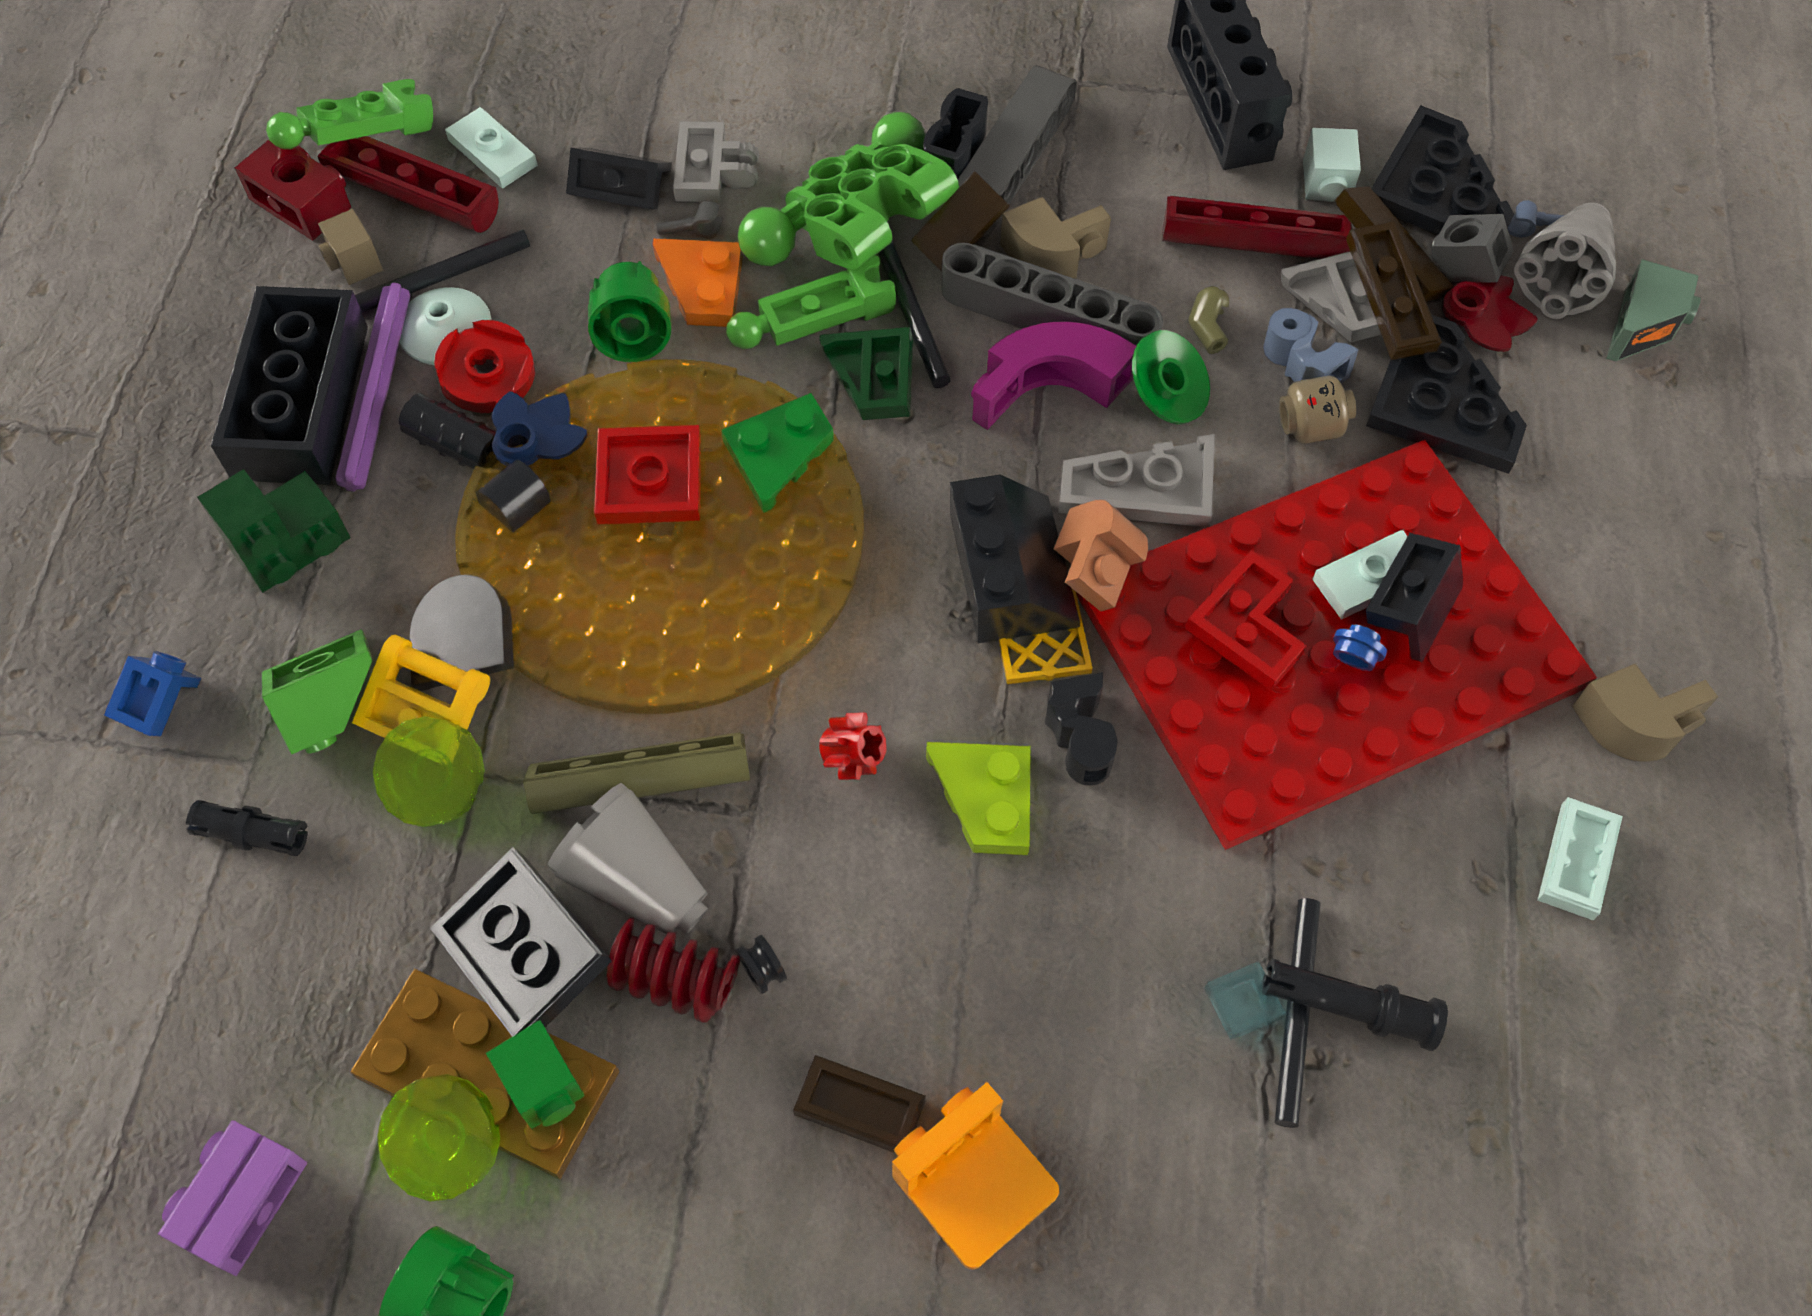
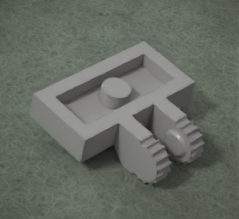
[673,121,759,202]

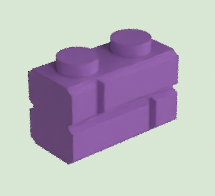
[158,1120,307,1276]

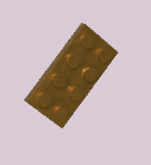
[351,968,620,1180]

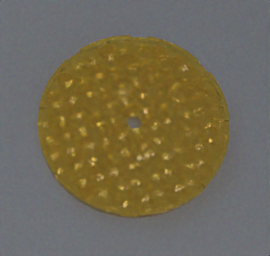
[455,359,864,714]

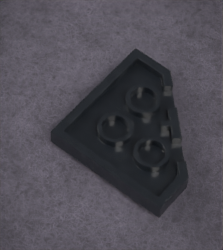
[1371,105,1514,235]
[1366,315,1527,474]

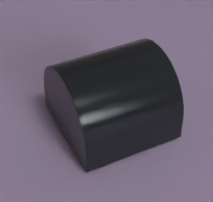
[476,460,551,533]

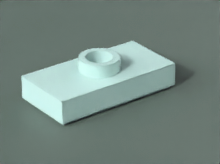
[445,107,538,189]
[1312,530,1408,620]
[1538,797,1623,920]

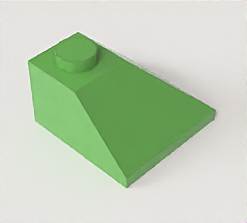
[262,629,372,754]

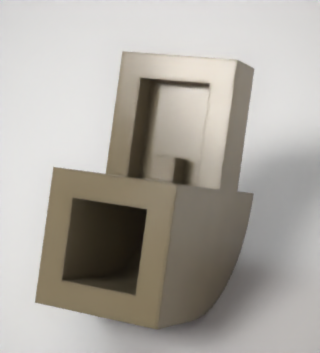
[1000,197,1111,279]
[1572,663,1718,762]

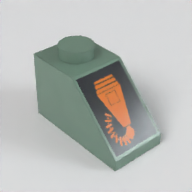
[1606,259,1701,361]

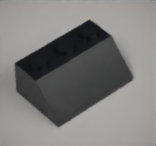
[950,474,1080,644]

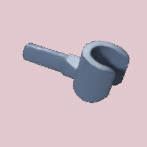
[1508,200,1564,238]

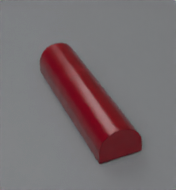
[317,136,499,233]
[1162,196,1352,259]

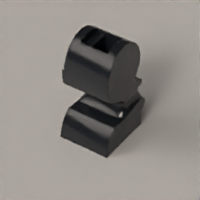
[1045,672,1118,785]

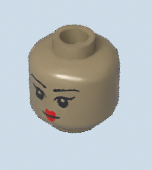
[1279,375,1356,444]

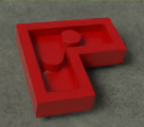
[1185,550,1307,691]

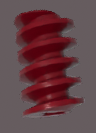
[607,918,740,1023]

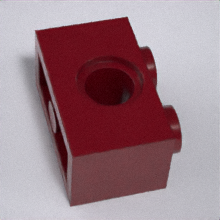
[234,140,352,241]

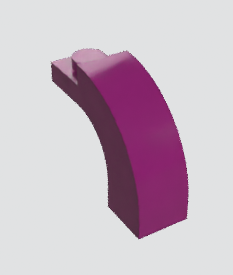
[971,322,1136,430]

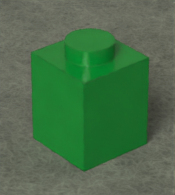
[486,1020,585,1129]

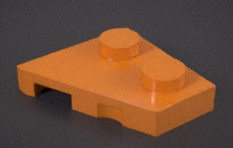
[653,238,743,327]

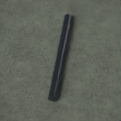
[355,229,530,313]
[878,240,951,388]
[1274,898,1321,1128]

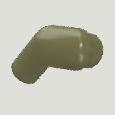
[1188,286,1229,354]

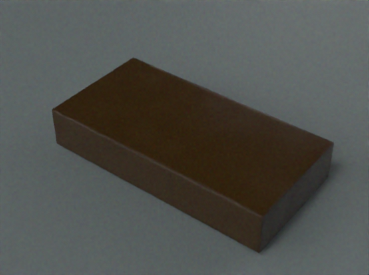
[911,171,1010,272]
[793,1055,926,1153]

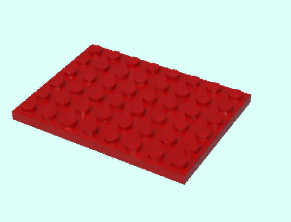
[1076,440,1597,850]

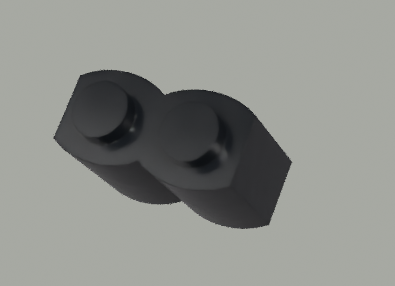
[923,88,988,180]

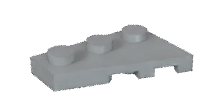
[1058,434,1215,527]

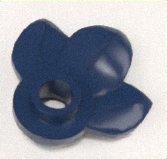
[492,391,588,466]

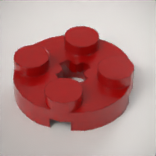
[434,320,535,413]

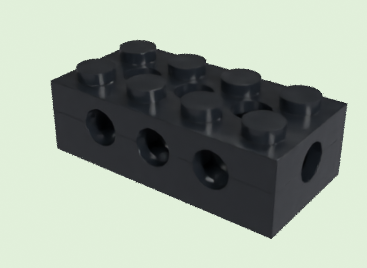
[1167,0,1292,170]

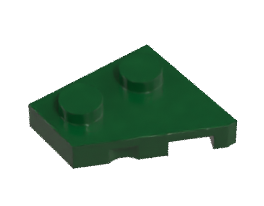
[819,327,913,420]

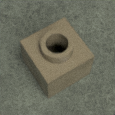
[318,209,383,285]

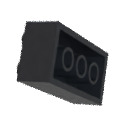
[211,286,368,485]

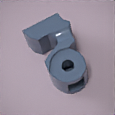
[1263,308,1359,383]

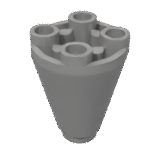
[1514,203,1616,319]

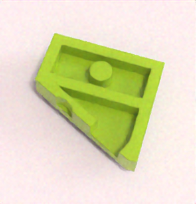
[926,742,1031,855]

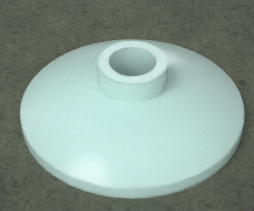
[400,287,492,365]

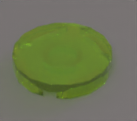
[373,716,485,827]
[377,1074,500,1202]

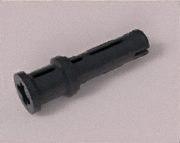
[1262,958,1448,1051]

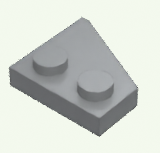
[1281,252,1381,342]

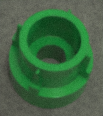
[588,261,672,362]
[379,1226,514,1316]

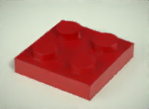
[594,425,701,525]

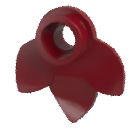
[1442,275,1538,352]

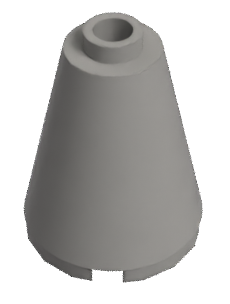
[548,783,708,935]

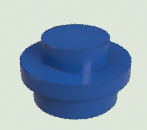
[1333,625,1387,671]

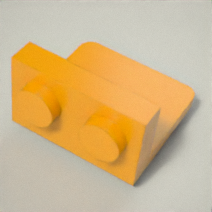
[892,1082,1059,1270]

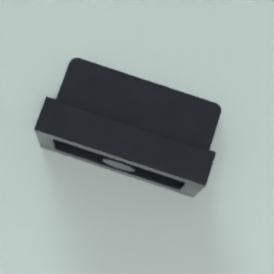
[566,148,672,210]
[1365,533,1463,662]

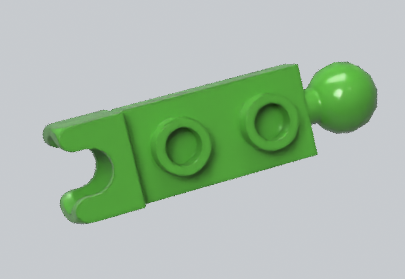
[266,79,433,150]
[726,255,896,349]

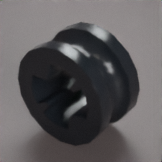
[736,935,787,994]

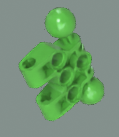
[738,112,959,270]

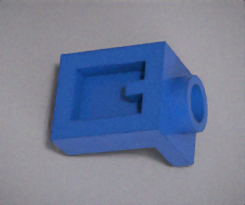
[104,651,201,736]

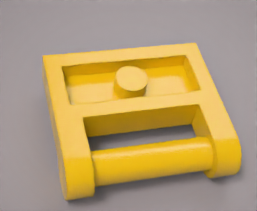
[352,634,490,765]

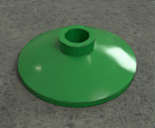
[1132,330,1210,424]

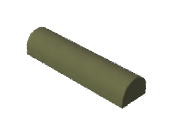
[523,732,751,814]

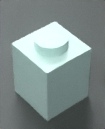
[1303,128,1361,202]

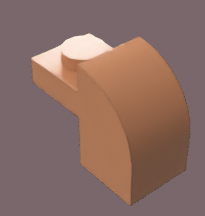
[1054,500,1148,611]

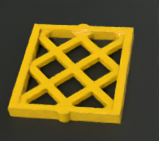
[998,589,1093,684]

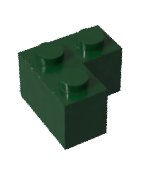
[197,469,351,593]

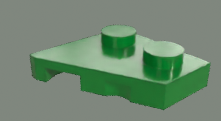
[721,393,834,513]

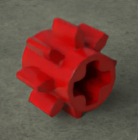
[819,712,887,780]

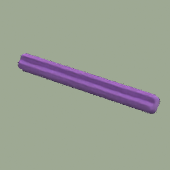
[335,283,410,492]

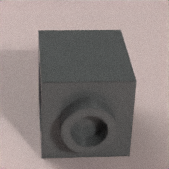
[1432,214,1514,282]

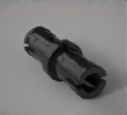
[186,800,308,856]

